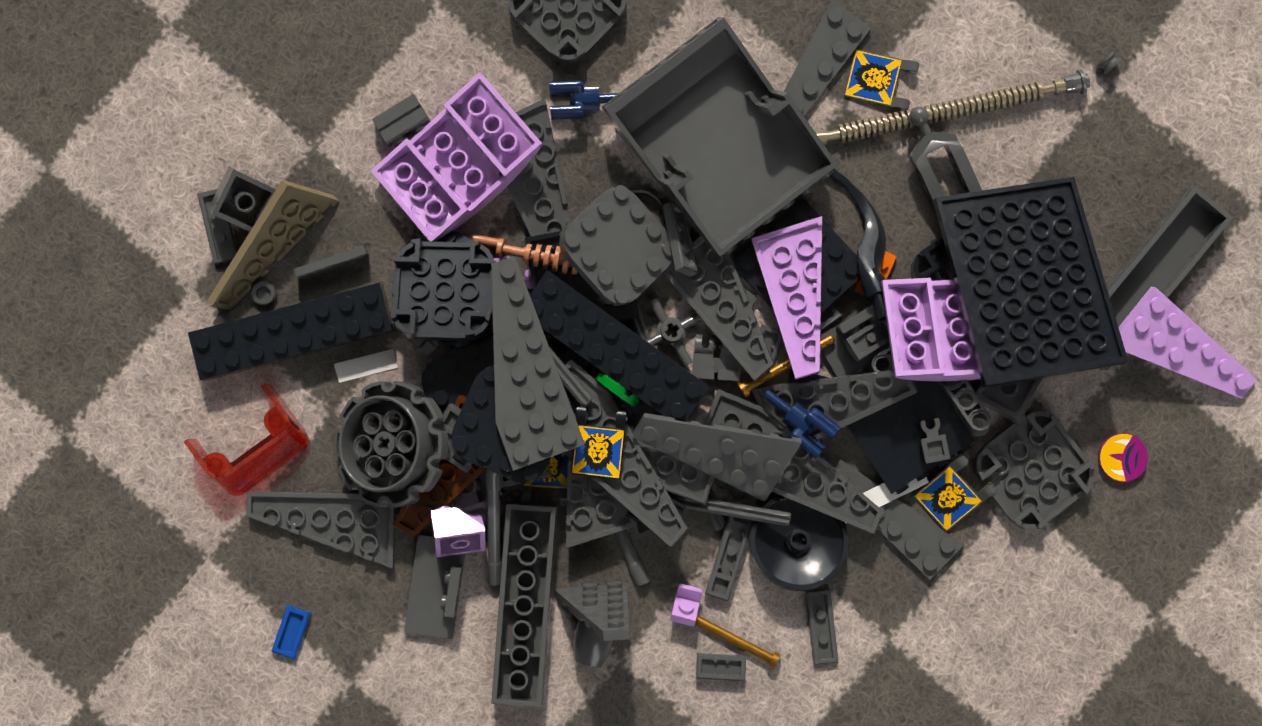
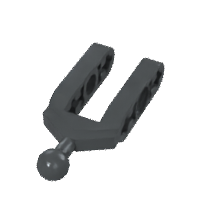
[909,106,982,219]

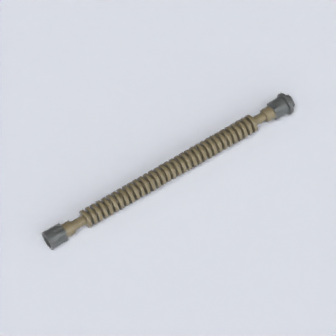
[815,70,1090,145]

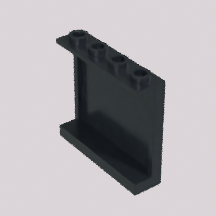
[846,380,975,495]

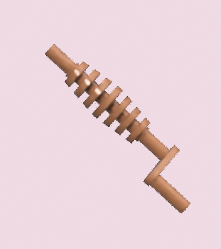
[471,234,578,275]

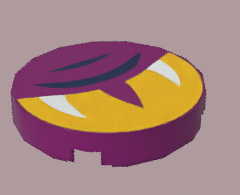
[1098,433,1148,482]

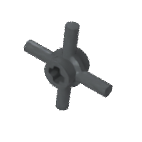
[646,298,703,367]

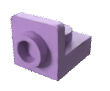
[670,584,703,627]

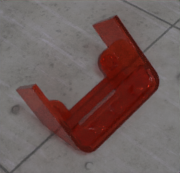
[184,383,310,496]

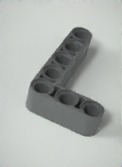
[872,347,991,436]

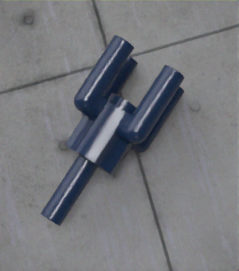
[549,80,619,120]
[763,390,841,458]

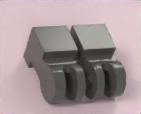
[692,334,740,383]

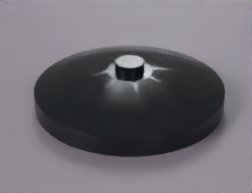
[749,495,849,591]

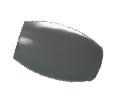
[573,620,614,667]

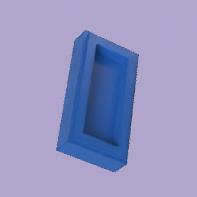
[271,604,311,660]

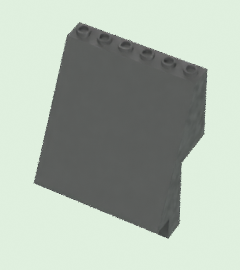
[602,17,838,256]

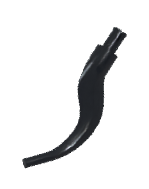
[829,168,887,321]

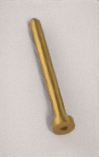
[737,334,836,398]
[695,615,781,669]

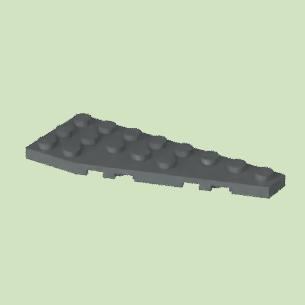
[563,359,688,547]
[704,389,883,534]

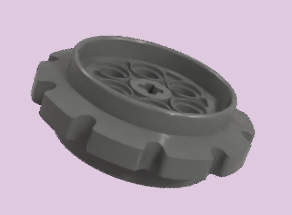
[334,381,448,508]

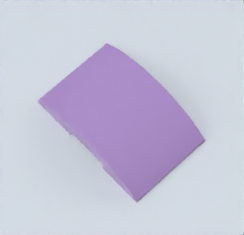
[371,72,543,242]
[881,278,981,381]

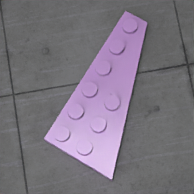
[751,216,822,379]
[1119,287,1257,399]

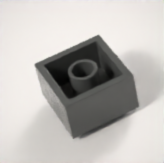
[208,166,276,232]

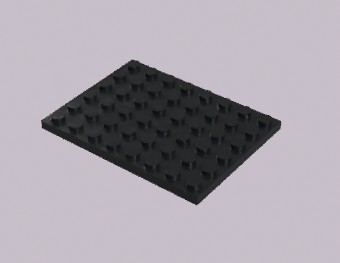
[933,177,1128,388]

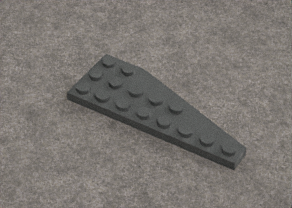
[491,256,585,471]

